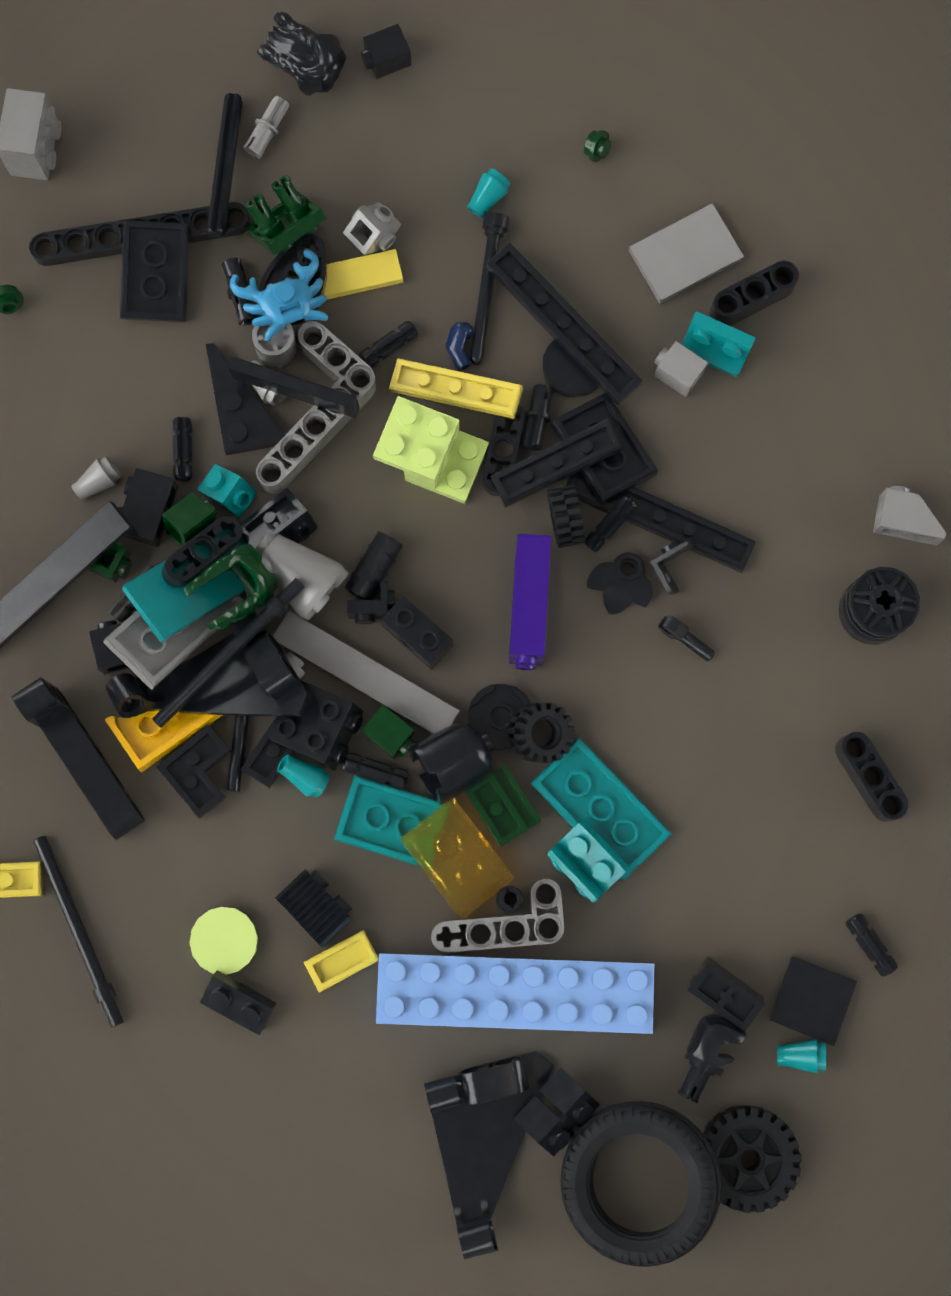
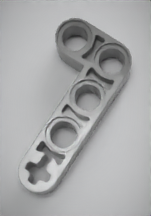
[431,879,564,952]

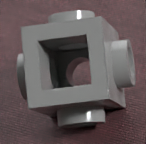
[343,202,402,255]

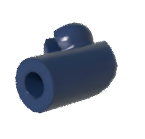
[445,322,473,371]

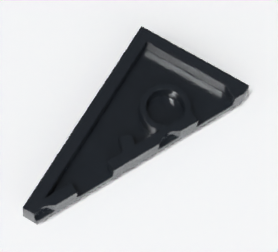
[205,343,285,456]

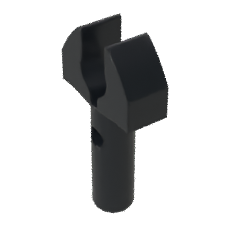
[658,615,715,661]

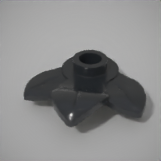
[587,552,653,615]

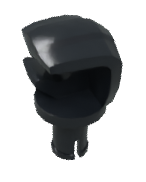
[678,1015,746,1103]

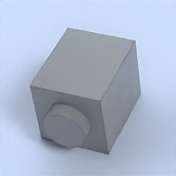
[654,341,708,398]

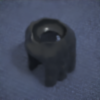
[257,12,346,96]

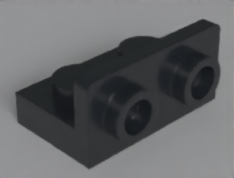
[240,488,318,548]

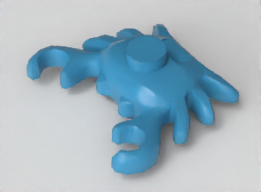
[230,249,329,341]

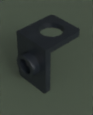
[650,539,698,595]

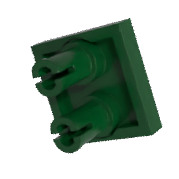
[245,175,327,256]

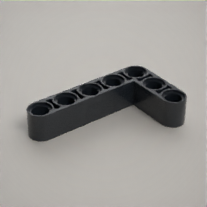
[11,677,145,840]

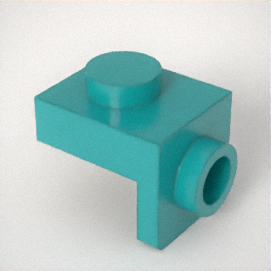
[197,463,257,518]

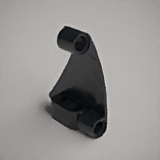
[106,612,309,718]
[424,1051,554,1259]

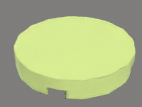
[190,907,259,975]

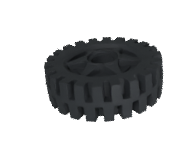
[703,1105,802,1213]

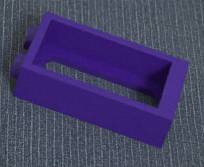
[509,534,551,670]

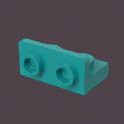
[681,311,756,377]
[547,819,630,903]

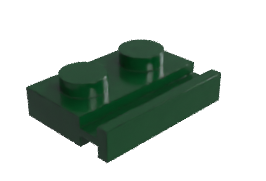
[464,764,541,848]

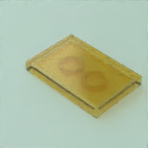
[400,798,515,920]

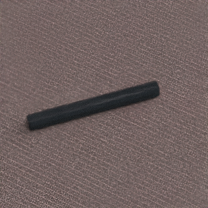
[207,93,243,239]

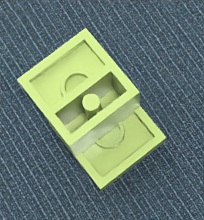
[373,396,490,504]

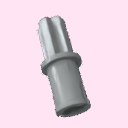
[243,96,289,159]

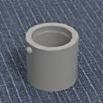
[252,323,297,368]

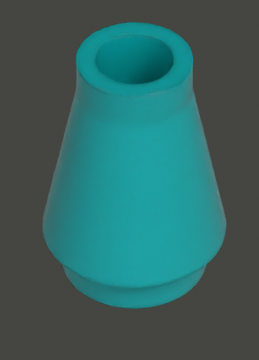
[466,168,511,218]
[277,754,329,798]
[777,1039,826,1074]

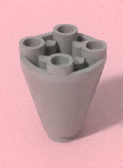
[255,531,349,620]

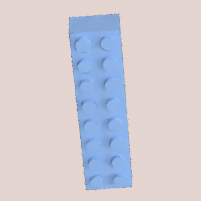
[376,953,654,1034]

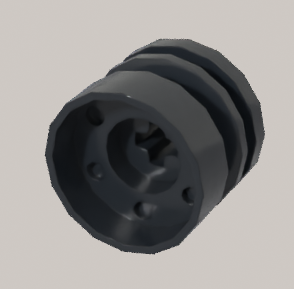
[839,567,920,645]

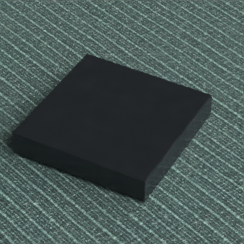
[769,956,857,1046]

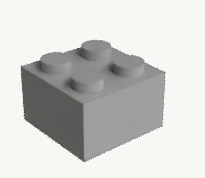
[0,88,62,181]

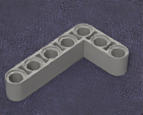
[256,321,376,494]

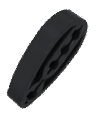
[259,234,327,325]

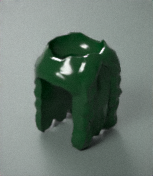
[183,544,278,630]

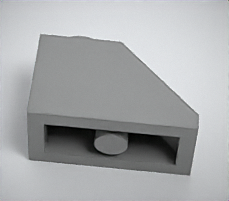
[873,486,946,546]

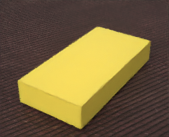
[303,930,379,993]

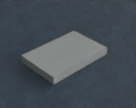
[628,203,744,304]

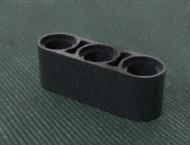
[709,260,799,326]
[835,732,908,822]

